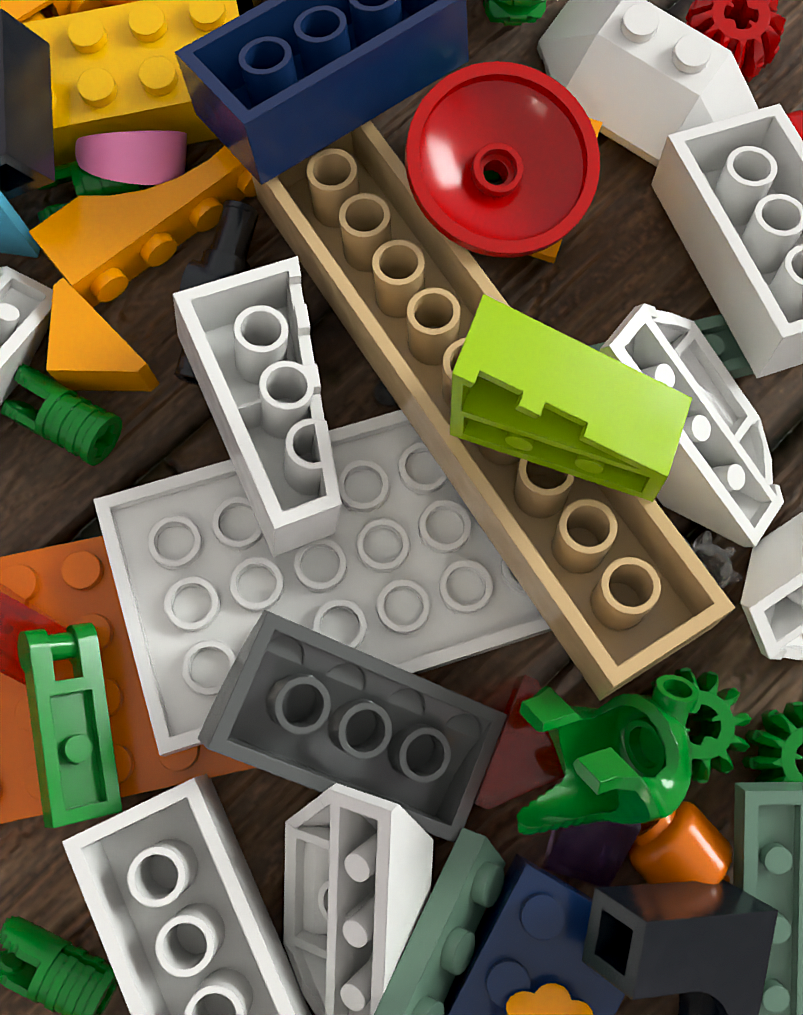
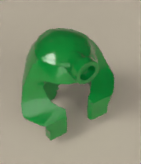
[517,675,699,835]

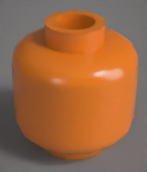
[628,801,733,884]

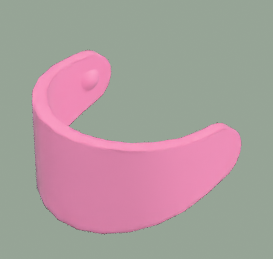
[75,131,187,185]

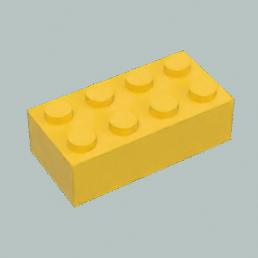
[22,0,239,166]

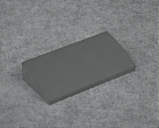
[197,610,507,843]

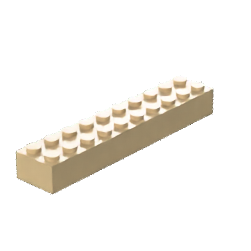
[251,120,735,701]

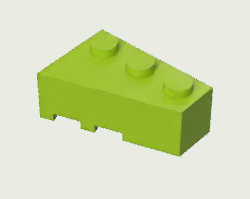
[450,294,692,502]

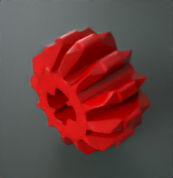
[686,0,786,83]

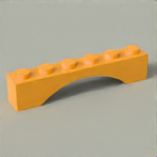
[28,146,256,308]

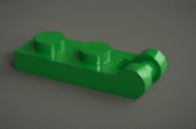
[17,622,123,828]

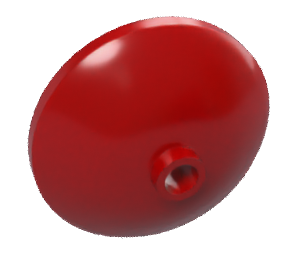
[405,61,600,258]

